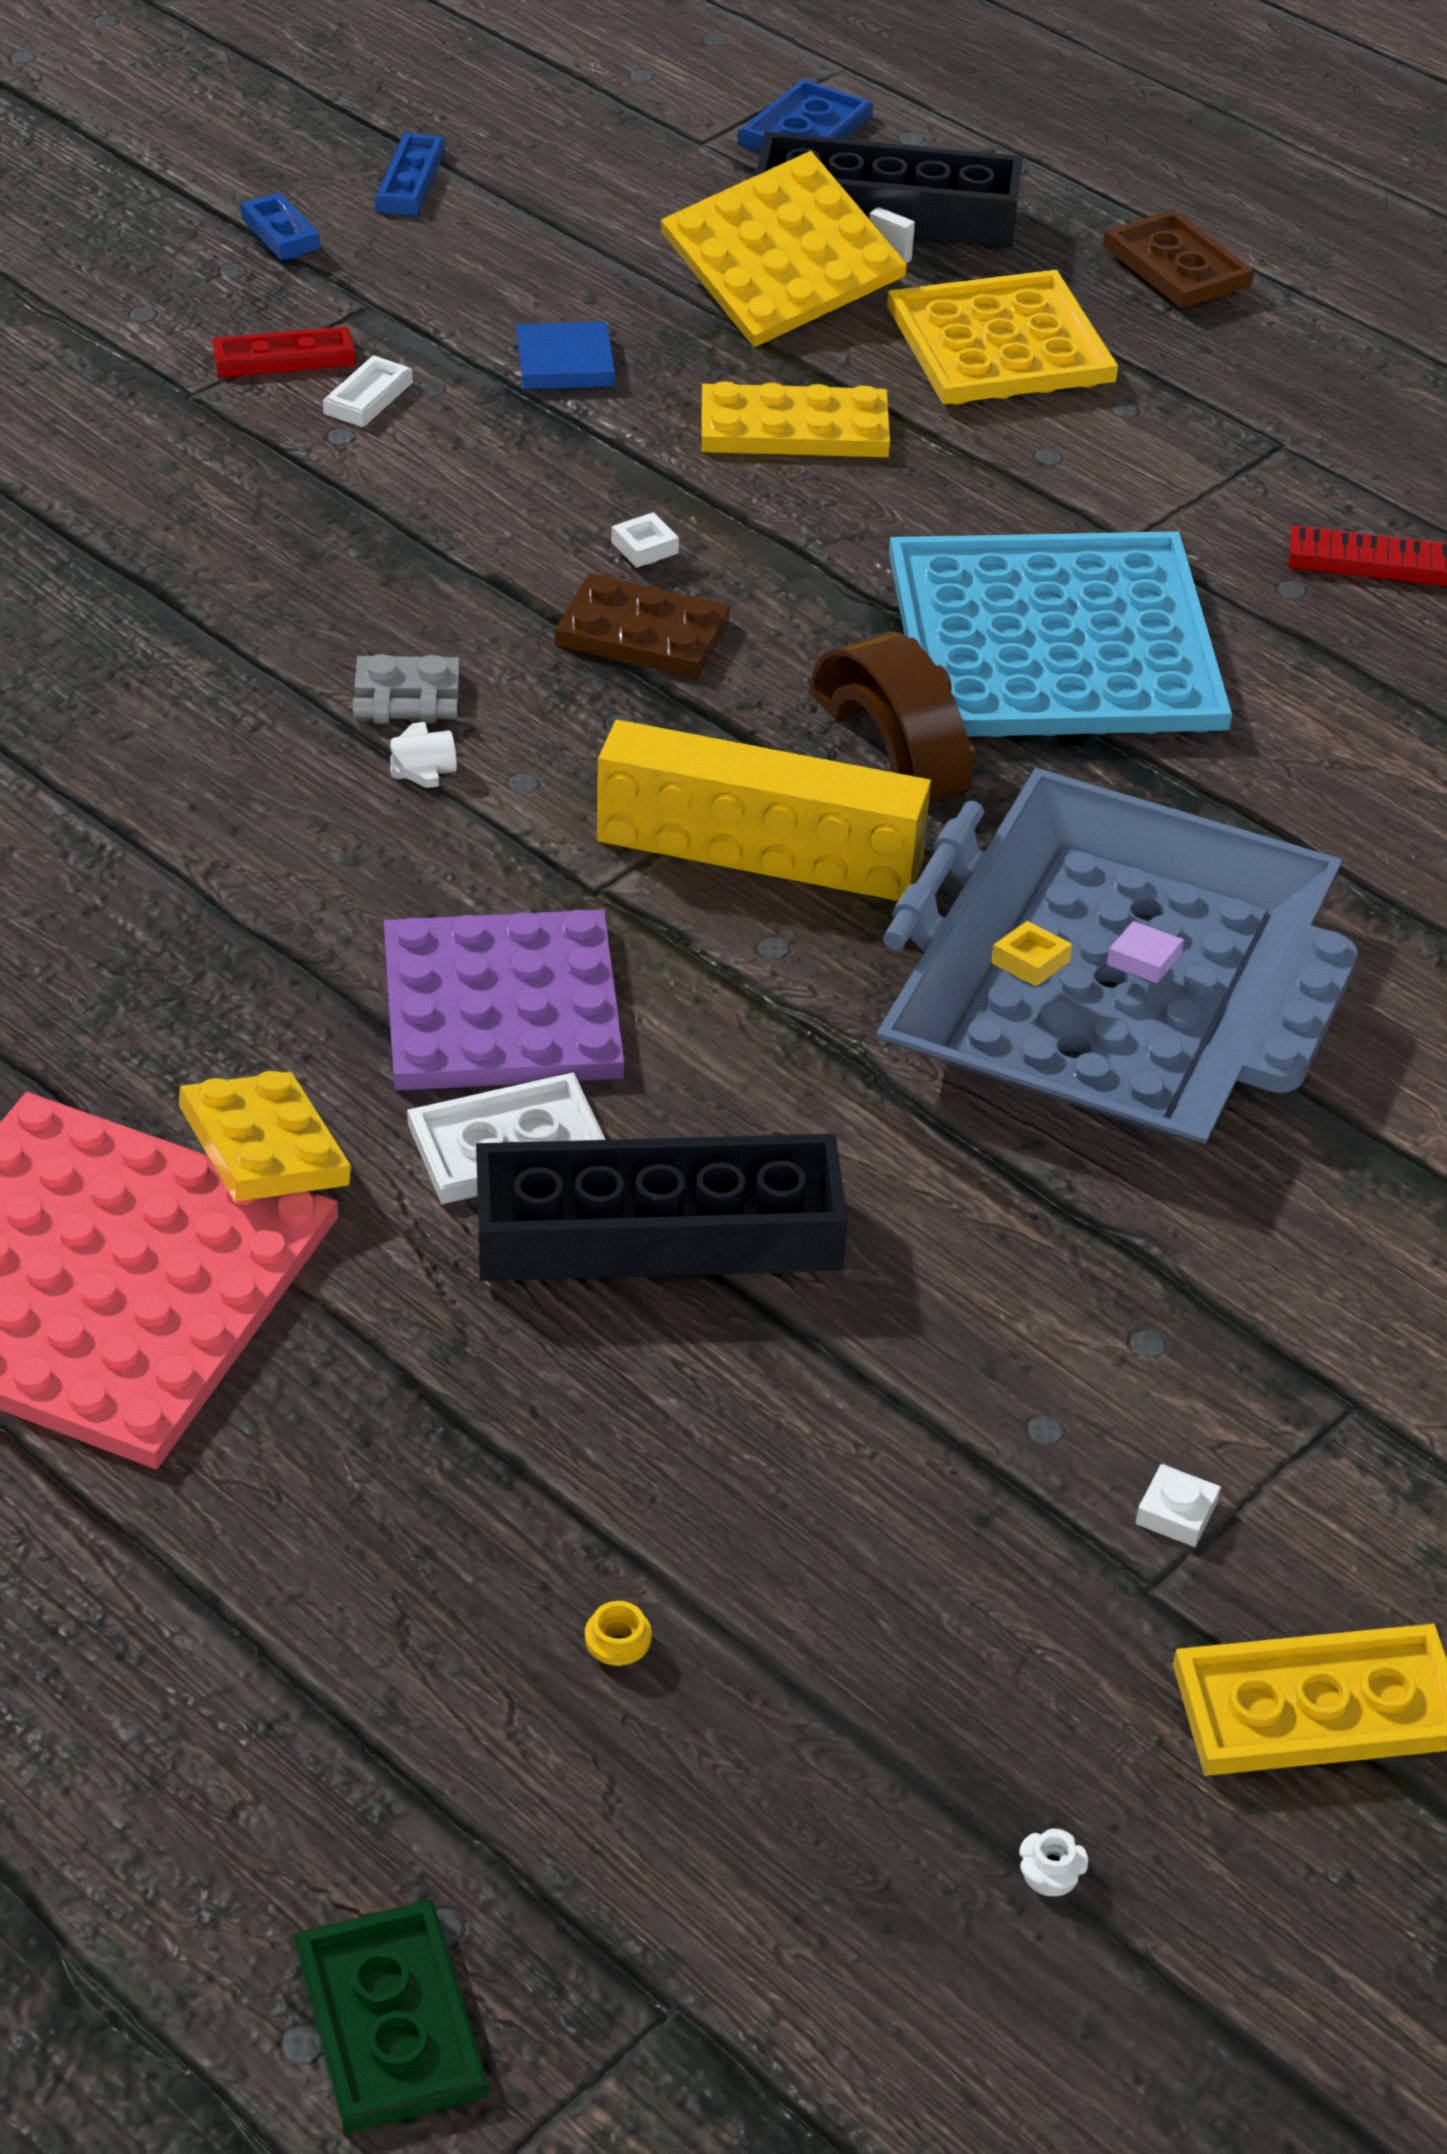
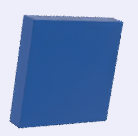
[516,322,615,390]

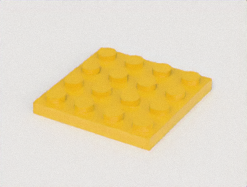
[661,151,907,348]
[887,270,1118,405]

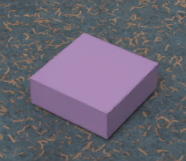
[1107,921,1184,983]

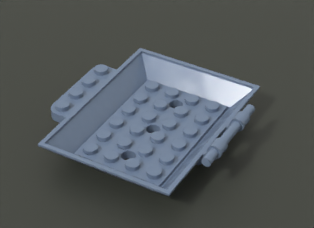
[876,767,1358,1144]

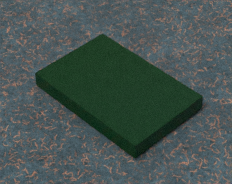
[293,1899,488,2135]

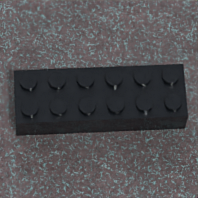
[755,131,1023,248]
[476,1133,848,1281]

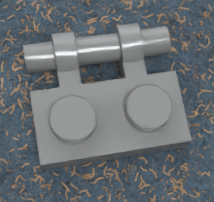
[353,654,460,724]

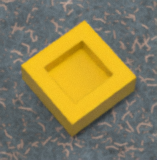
[991,921,1072,987]

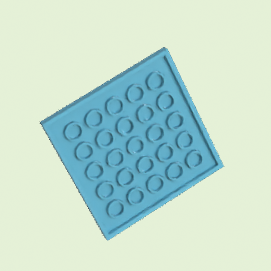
[889,531,1232,737]

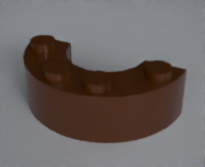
[809,632,976,803]

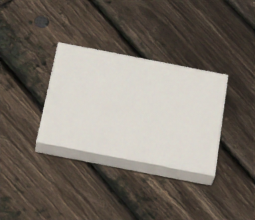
[407,1072,605,1204]

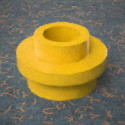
[585,1601,652,1666]

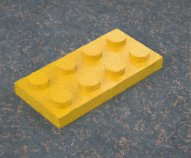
[701,381,890,458]
[1173,1624,1447,1776]

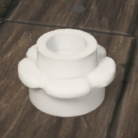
[1019,1829,1088,1896]

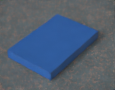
[737,79,873,152]

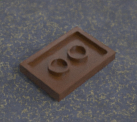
[1103,209,1254,309]
[555,573,730,679]

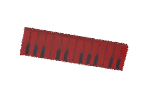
[1288,525,1447,586]

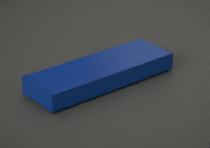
[375,133,445,217]

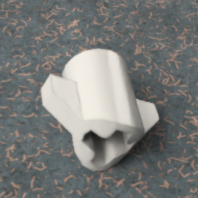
[390,722,457,788]

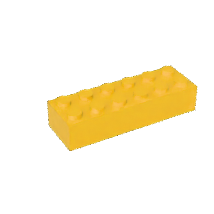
[597,719,931,901]

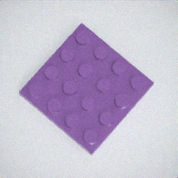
[384,910,624,1091]

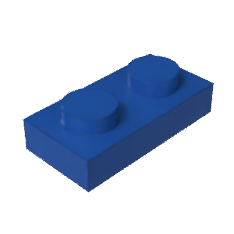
[240,193,320,260]

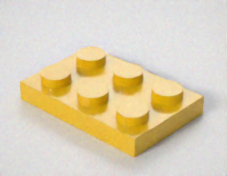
[179,1071,351,1202]

